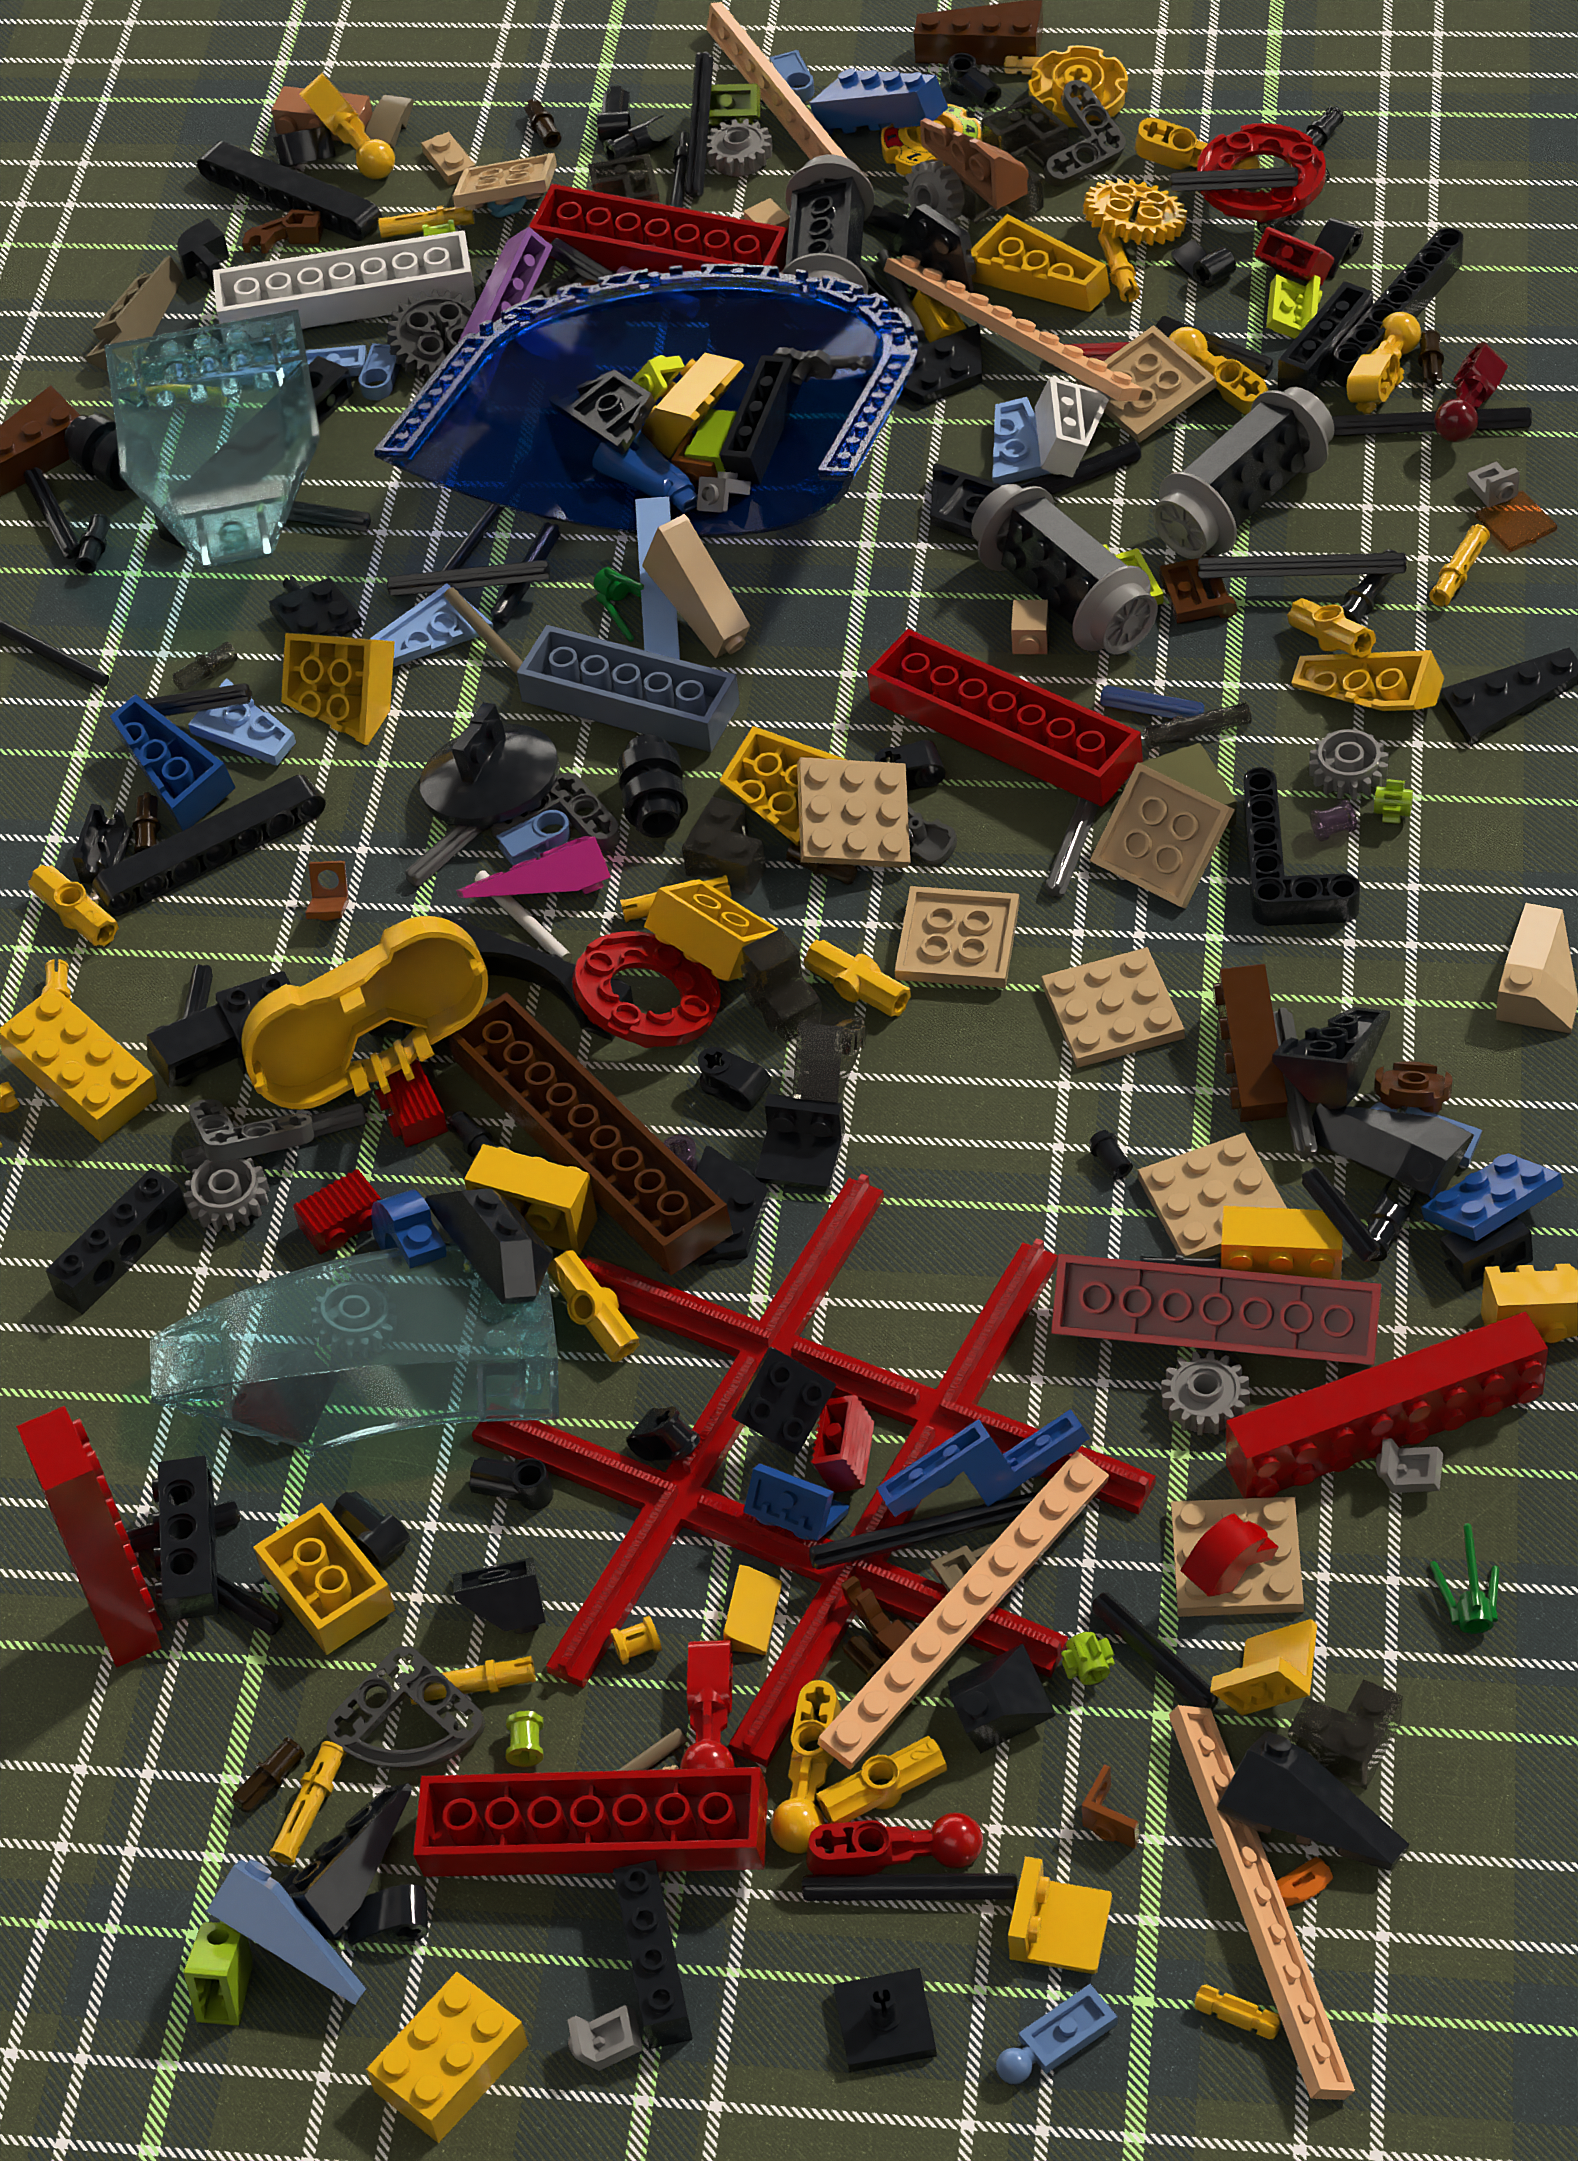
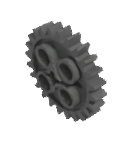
[387,289,474,382]

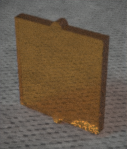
[1475,490,1557,552]

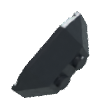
[425,1189,553,1304]

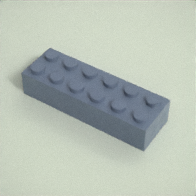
[516,625,740,752]

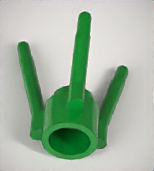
[593,567,644,642]
[1429,1523,1500,1634]

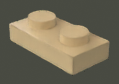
[421,132,476,186]

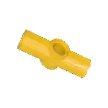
[1287,598,1376,659]
[28,864,119,947]
[804,940,911,1017]
[546,1250,640,1362]
[816,1735,947,1824]

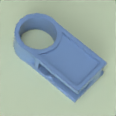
[770,50,814,102]
[359,343,402,400]
[496,810,571,866]

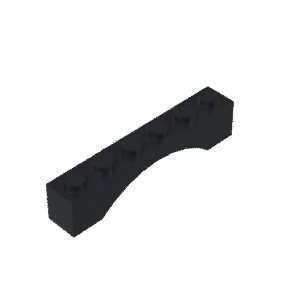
[440,913,634,1041]

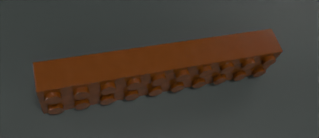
[447,992,733,1276]

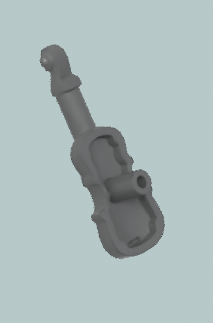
[773,347,875,385]
[908,806,957,865]

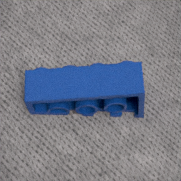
[809,68,948,135]
[110,694,235,831]

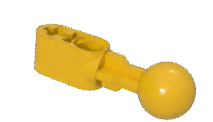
[299,73,395,180]
[1135,117,1261,170]
[1347,312,1421,403]
[1168,327,1268,415]
[770,1680,842,1854]

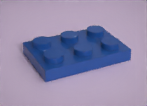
[1421,1153,1564,1241]

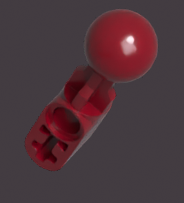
[1434,341,1508,442]

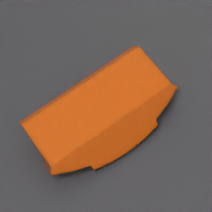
[1276,1856,1334,1907]

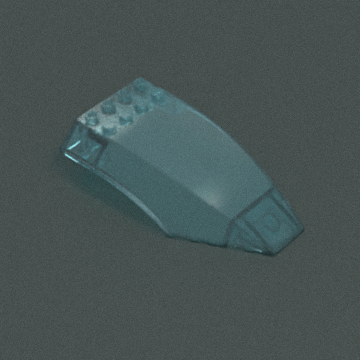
[104,309,320,569]
[150,1240,559,1458]

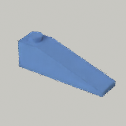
[206,1859,366,2005]

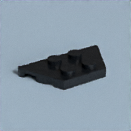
[889,204,981,294]
[867,324,982,406]
[548,370,656,455]
[930,463,1002,540]
[662,1146,770,1272]

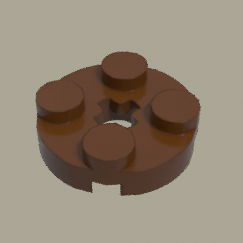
[1374,1061,1453,1113]

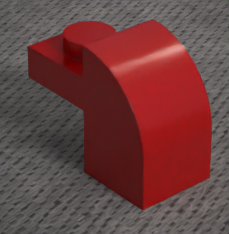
[1180,1513,1279,1597]

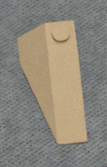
[1496,903,1578,1034]

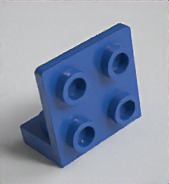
[743,1463,849,1541]

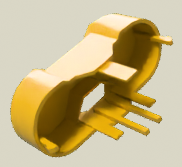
[241,916,488,1110]

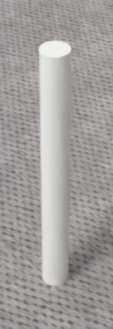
[475,871,572,962]

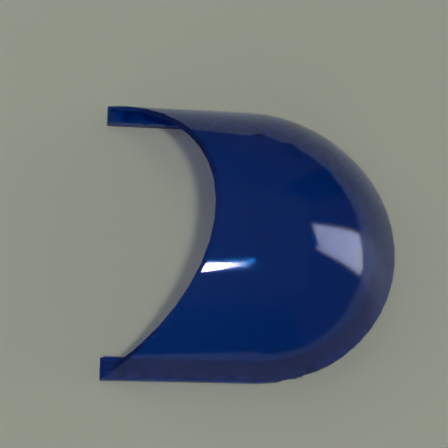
[374,264,918,537]

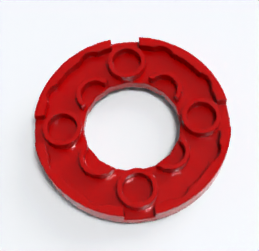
[1197,123,1326,222]
[572,931,721,1048]

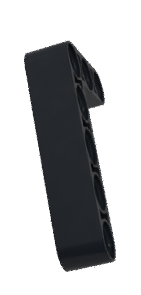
[1243,767,1360,926]

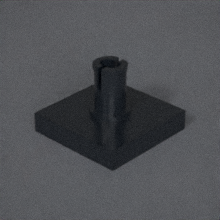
[833,1968,937,2073]

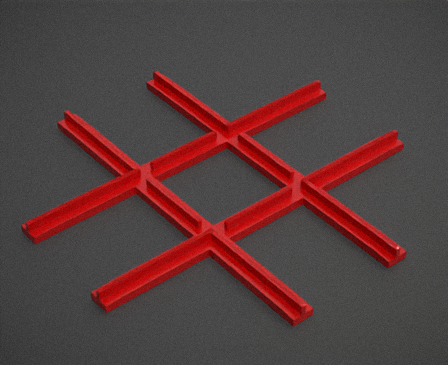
[472,1174,1156,1767]

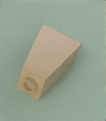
[642,514,750,658]

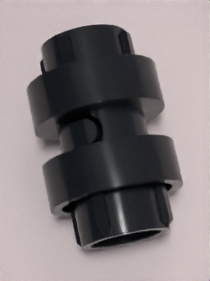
[64,413,155,491]
[616,735,688,838]

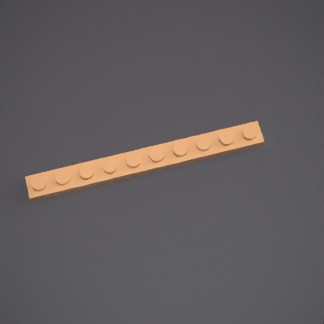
[706,2,847,160]
[884,255,1143,401]
[817,1451,1109,1770]
[1168,1705,1355,2100]

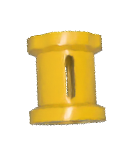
[610,1616,662,1665]

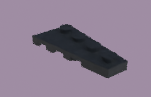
[1439,647,1578,747]

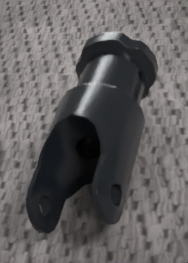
[603,115,673,167]
[1367,1179,1417,1262]

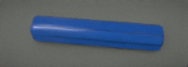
[1100,685,1204,723]

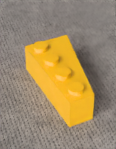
[971,214,1110,312]
[1481,1263,1578,1343]

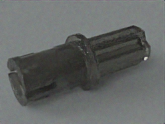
[173,642,238,691]

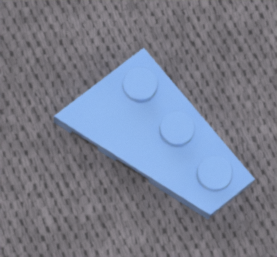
[992,397,1050,485]
[370,583,493,667]
[188,678,296,766]

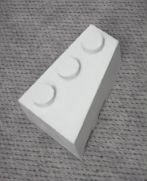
[1035,377,1110,477]

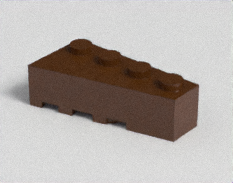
[914,0,1044,66]
[0,385,81,497]
[1213,964,1288,1122]

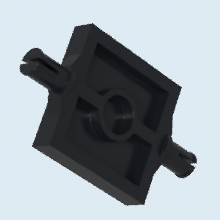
[269,576,362,637]

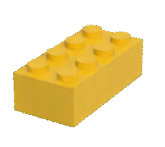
[0,986,157,1143]

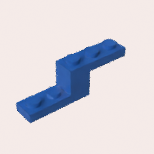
[876,1409,1090,1517]

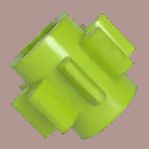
[1374,779,1413,824]
[1061,1632,1115,1685]

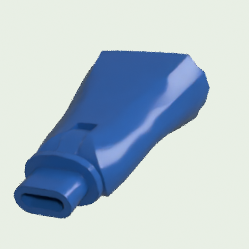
[592,430,698,512]

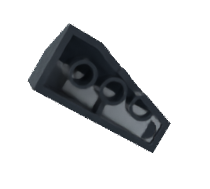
[1272,1007,1390,1109]
[1312,1103,1474,1201]
[1217,1731,1409,1871]
[279,1783,413,1939]

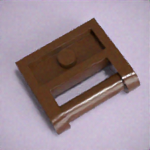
[1159,556,1238,623]

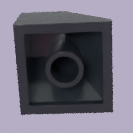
[453,1557,546,1634]
[948,1643,1056,1754]

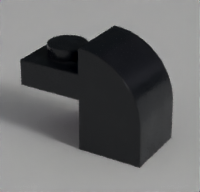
[177,218,230,290]

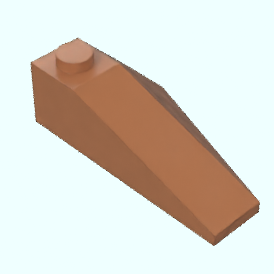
[920,118,1029,210]

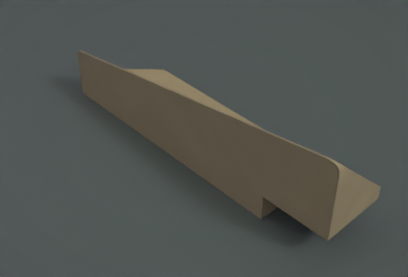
[85,256,183,379]

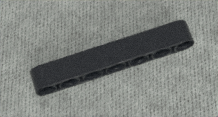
[197,141,382,241]
[1333,228,1464,387]
[92,775,326,916]

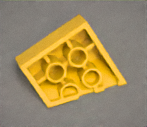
[641,353,744,458]
[281,633,395,745]
[720,726,847,846]

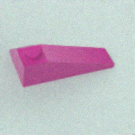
[456,836,611,898]

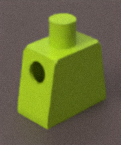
[184,1920,253,2026]

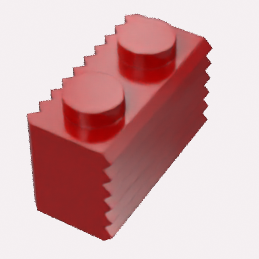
[1254,227,1334,286]
[374,1059,448,1147]
[293,1169,381,1255]
[810,1395,875,1493]

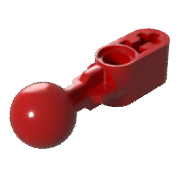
[680,1640,735,1769]
[806,1812,983,1875]

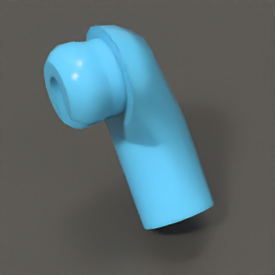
[487,196,528,218]

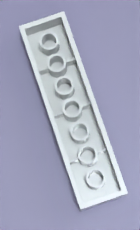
[213,230,476,341]

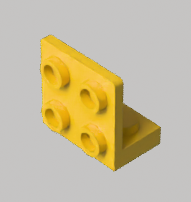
[1210,1619,1317,1716]
[1008,1856,1112,1974]

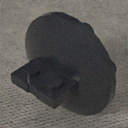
[420,702,560,830]

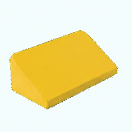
[912,290,966,343]
[723,1565,782,1655]

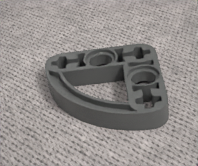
[326,1646,485,1771]

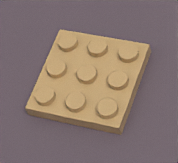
[452,153,557,210]
[1076,325,1217,443]
[797,757,910,868]
[1090,762,1235,909]
[895,886,1020,988]
[1042,947,1185,1068]
[1138,1132,1287,1258]
[1171,1497,1304,1617]

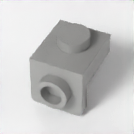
[1467,461,1520,508]
[697,472,751,513]
[1376,1439,1443,1493]
[568,2005,643,2071]

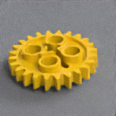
[1083,179,1187,246]

